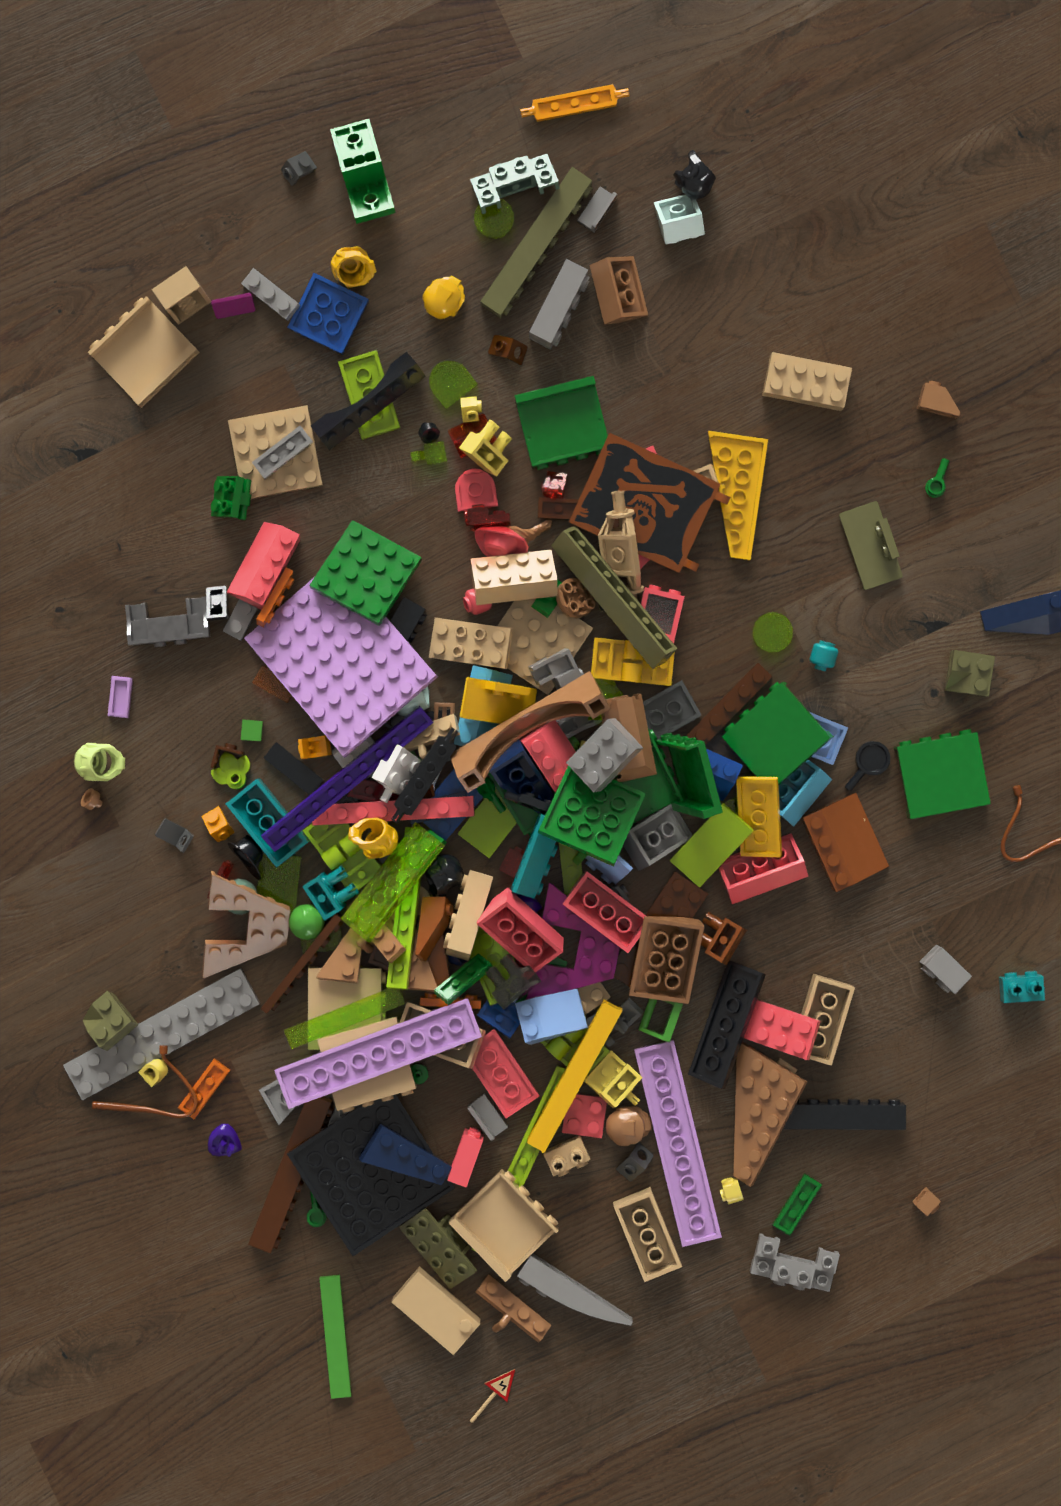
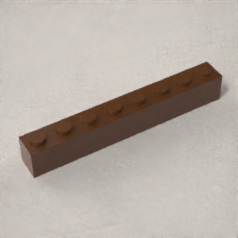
[248,1096,334,1254]

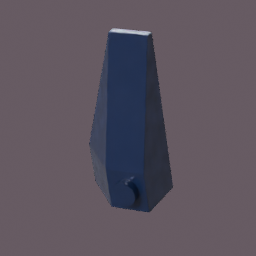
[979,590,1061,635]
[489,740,555,814]

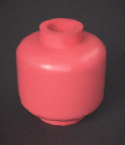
[463,588,492,615]

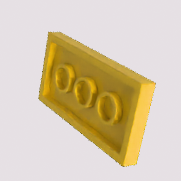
[736,776,782,858]

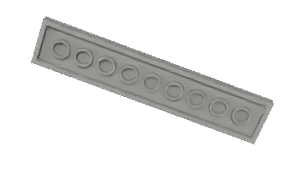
[63,968,260,1100]

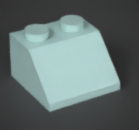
[654,195,705,244]

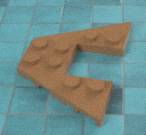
[202,871,290,978]
[316,903,437,992]

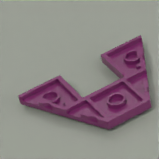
[527,882,620,1000]

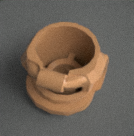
[606,1106,652,1146]

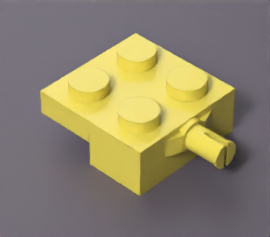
[584,1050,643,1108]

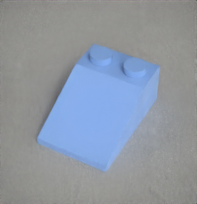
[810,712,848,765]
[585,855,633,884]
[515,989,588,1045]

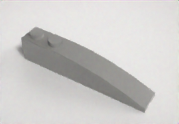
[517,1253,633,1326]

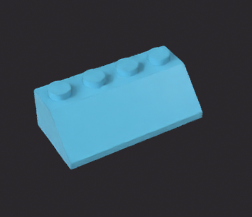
[454,665,513,746]

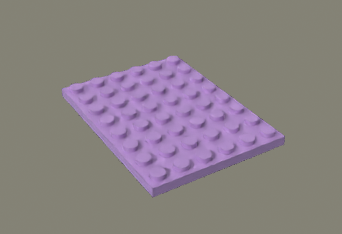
[244,578,438,757]

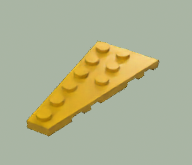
[708,431,768,560]

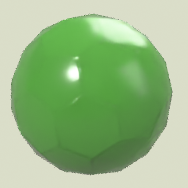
[289,904,325,940]

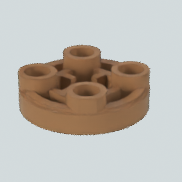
[556,578,596,618]

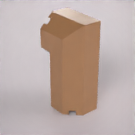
[601,693,657,782]

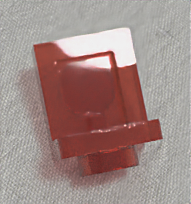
[541,471,568,499]

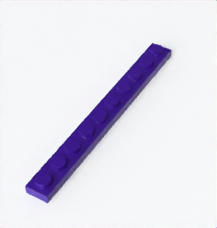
[261,706,434,852]

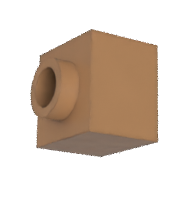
[912,1187,941,1216]

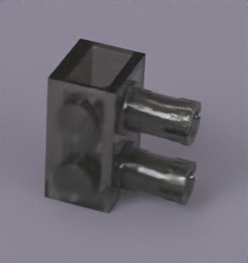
[485,953,542,1010]

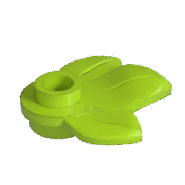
[211,752,250,790]

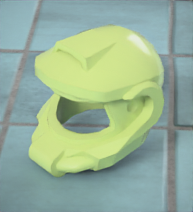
[74,743,125,781]

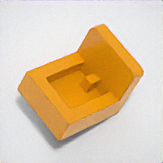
[298,735,332,759]
[201,806,235,842]

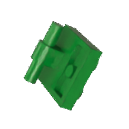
[211,476,252,520]

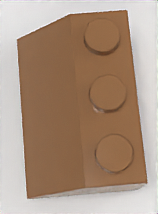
[590,256,648,324]

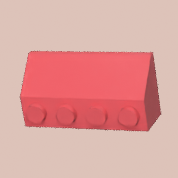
[227,522,300,610]
[519,720,576,793]
[718,833,808,904]
[563,871,646,953]
[477,888,564,974]

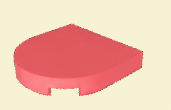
[455,469,498,512]

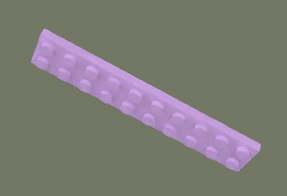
[274,998,482,1109]
[634,1040,722,1247]

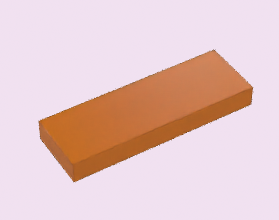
[178,1058,230,1120]

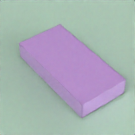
[108,676,133,718]

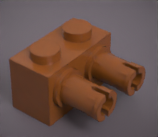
[701,912,747,965]

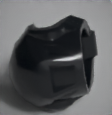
[673,150,716,199]
[425,854,464,897]

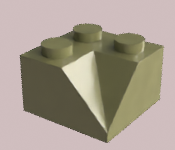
[944,650,995,697]
[83,991,139,1051]

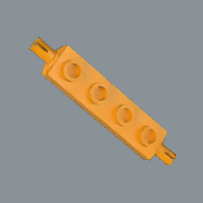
[520,84,629,122]

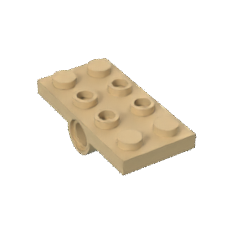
[429,618,513,669]

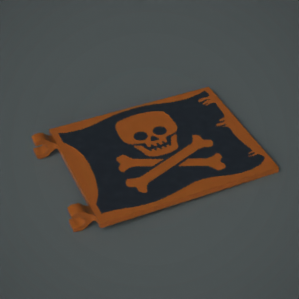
[569,433,731,573]

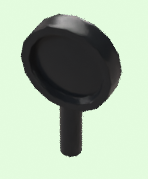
[845,741,891,792]

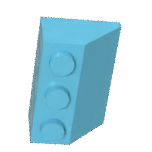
[779,760,832,826]

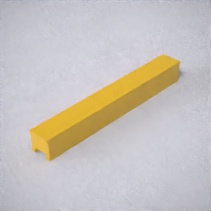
[527,999,622,1153]

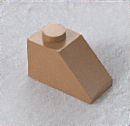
[917,381,960,419]

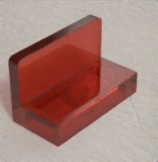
[448,413,496,458]

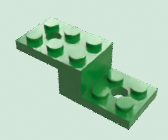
[330,119,396,224]

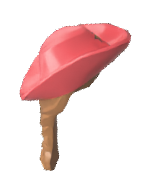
[475,519,552,557]

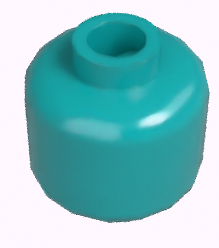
[809,640,839,671]

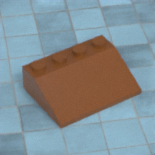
[801,792,889,892]

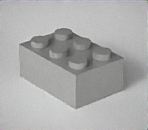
[566,718,643,792]

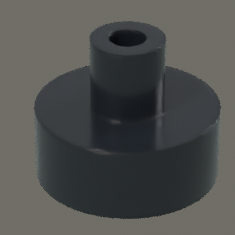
[418,422,440,444]

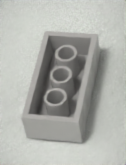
[529,259,590,350]

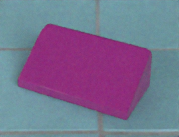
[211,293,256,319]

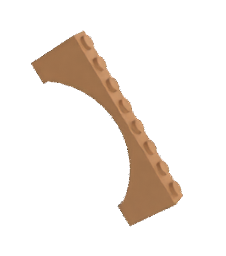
[450,671,610,793]

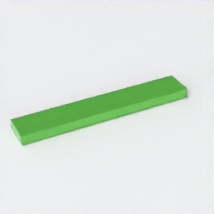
[319,1275,352,1399]

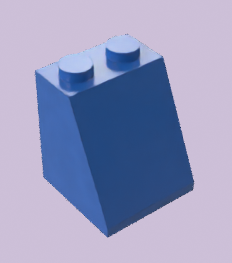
[706,749,743,801]

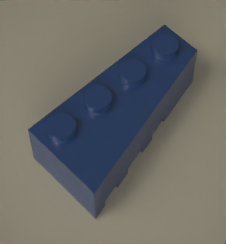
[359,1123,452,1185]

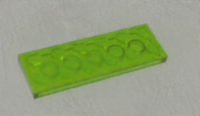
[341,822,445,943]

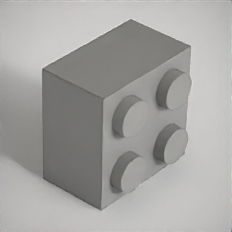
[920,945,972,994]

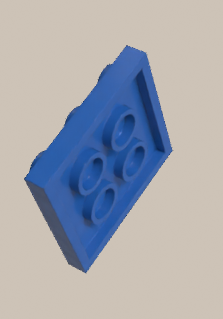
[287,273,369,355]

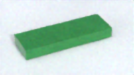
[434,953,493,1005]
[772,1173,822,1236]

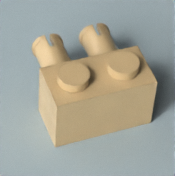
[543,1135,590,1177]

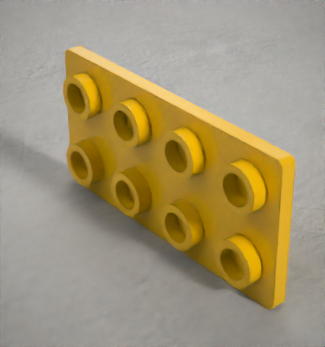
[460,677,537,724]

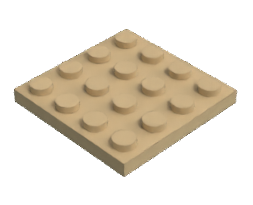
[228,405,323,499]
[498,599,593,695]

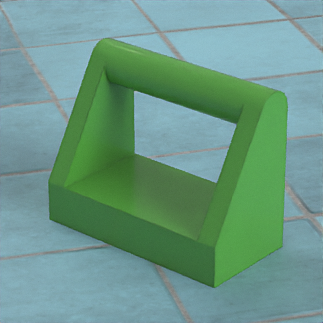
[638,999,683,1043]

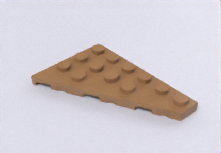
[733,1041,807,1187]

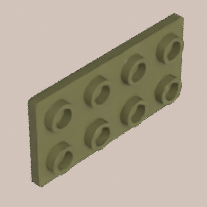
[839,501,903,590]
[399,1208,477,1289]

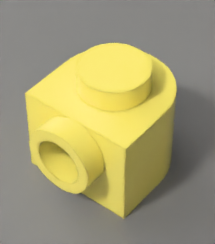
[460,396,482,423]
[138,1059,168,1087]
[720,1177,744,1205]

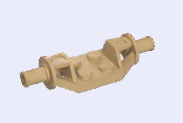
[598,491,644,600]

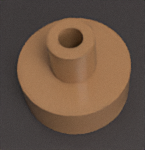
[81,788,103,810]

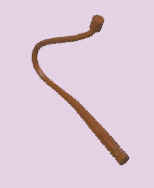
[1001,785,1061,862]
[92,1045,198,1118]

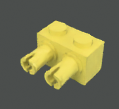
[459,419,512,477]

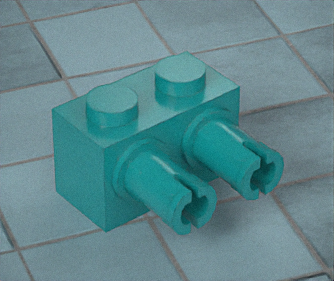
[302,866,359,921]
[999,971,1045,1003]

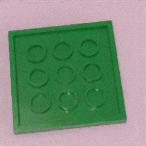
[309,520,422,626]
[538,765,646,867]

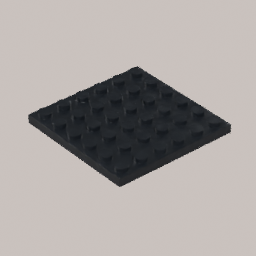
[287,1095,455,1256]

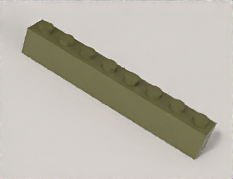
[480,167,593,319]
[551,525,677,669]

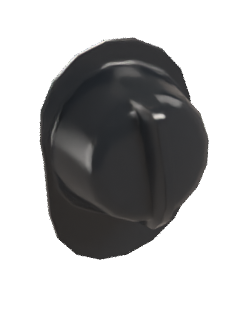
[228,835,263,880]

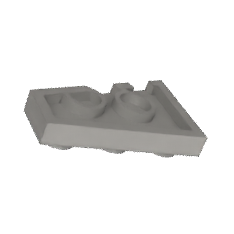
[259,1079,296,1125]

